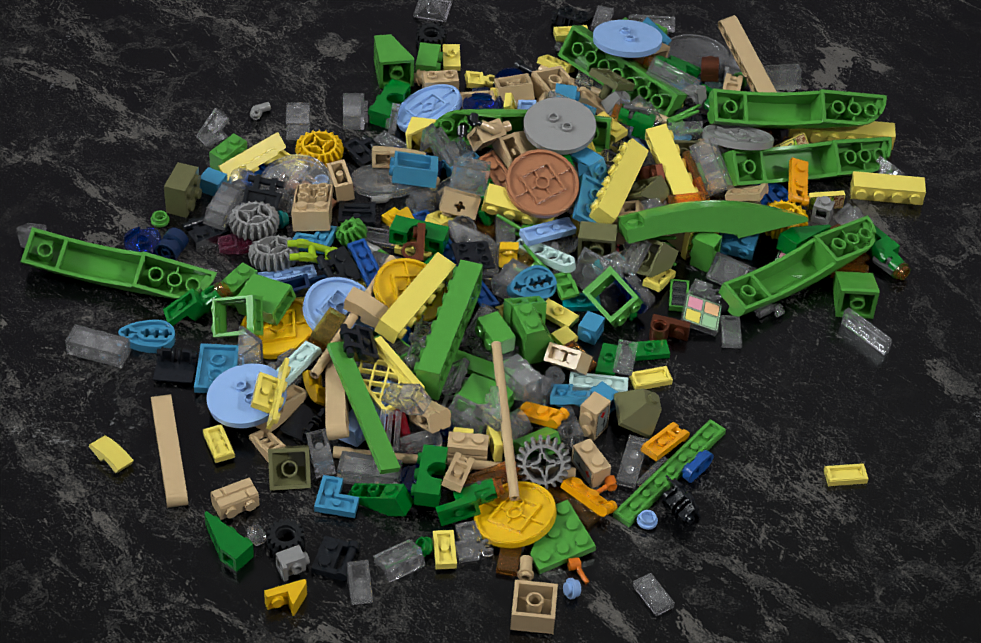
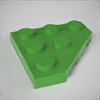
[530,499,596,574]

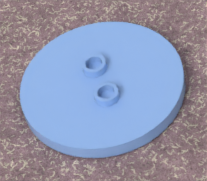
[593,20,662,58]
[395,84,463,133]
[303,277,375,342]
[207,363,287,428]

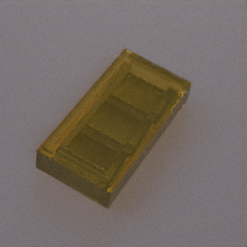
[311,307,347,345]

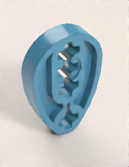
[507,265,557,301]
[118,320,175,353]

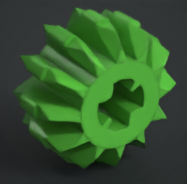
[335,217,368,247]

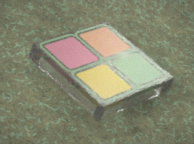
[681,293,722,336]

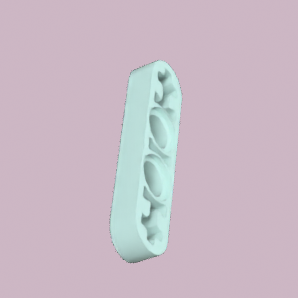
[516,238,576,273]

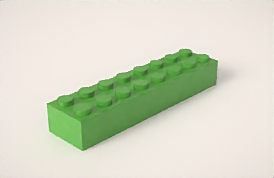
[558,25,687,125]
[414,260,483,400]

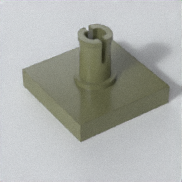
[589,68,635,99]

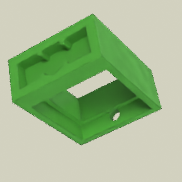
[582,266,644,328]
[211,295,263,339]

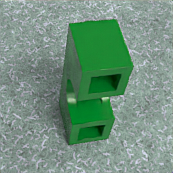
[368,79,411,129]
[389,215,449,255]
[411,444,448,507]

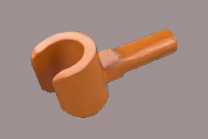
[596,475,617,494]
[567,557,589,584]

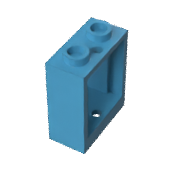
[570,147,609,182]
[389,151,438,188]

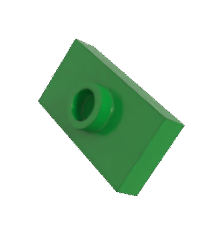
[628,339,670,361]
[595,343,622,376]

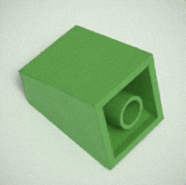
[374,34,414,89]
[832,271,880,319]
[511,303,555,365]

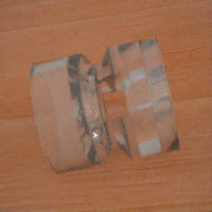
[494,409,531,441]

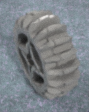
[229,201,279,241]
[248,235,299,272]
[516,434,571,489]

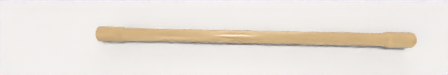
[333,446,576,479]

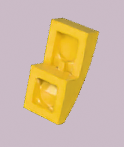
[302,370,325,407]

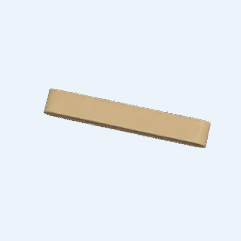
[718,15,776,92]
[325,359,349,441]
[151,394,188,508]

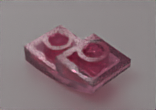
[218,233,257,254]

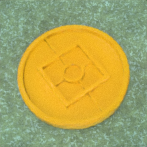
[373,258,448,325]
[240,298,315,359]
[474,481,557,548]

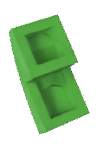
[554,272,580,300]

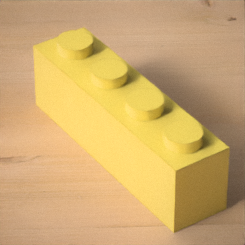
[850,171,926,205]

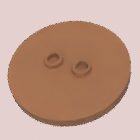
[505,149,579,218]

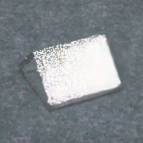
[413,0,453,22]
[449,155,491,196]
[570,247,614,290]
[706,252,756,285]
[238,326,263,366]

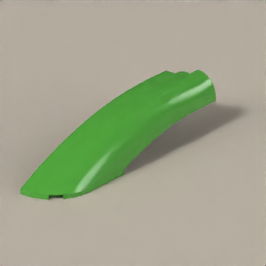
[707,88,887,129]
[428,109,612,153]
[723,137,892,186]
[617,200,808,244]
[718,215,876,317]
[21,227,217,299]

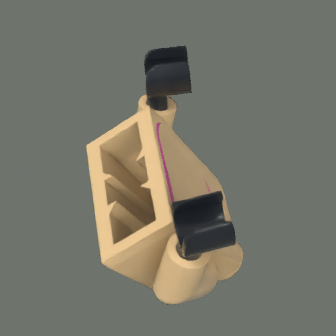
[457,113,512,152]

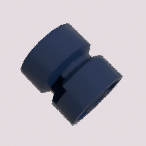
[155,228,189,261]

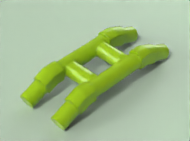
[287,239,337,269]

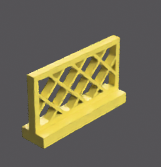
[354,336,425,415]

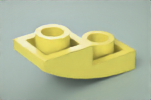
[89,435,134,473]

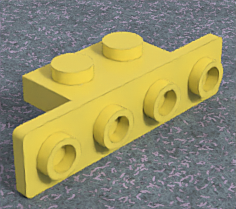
[219,132,286,181]
[250,358,291,430]

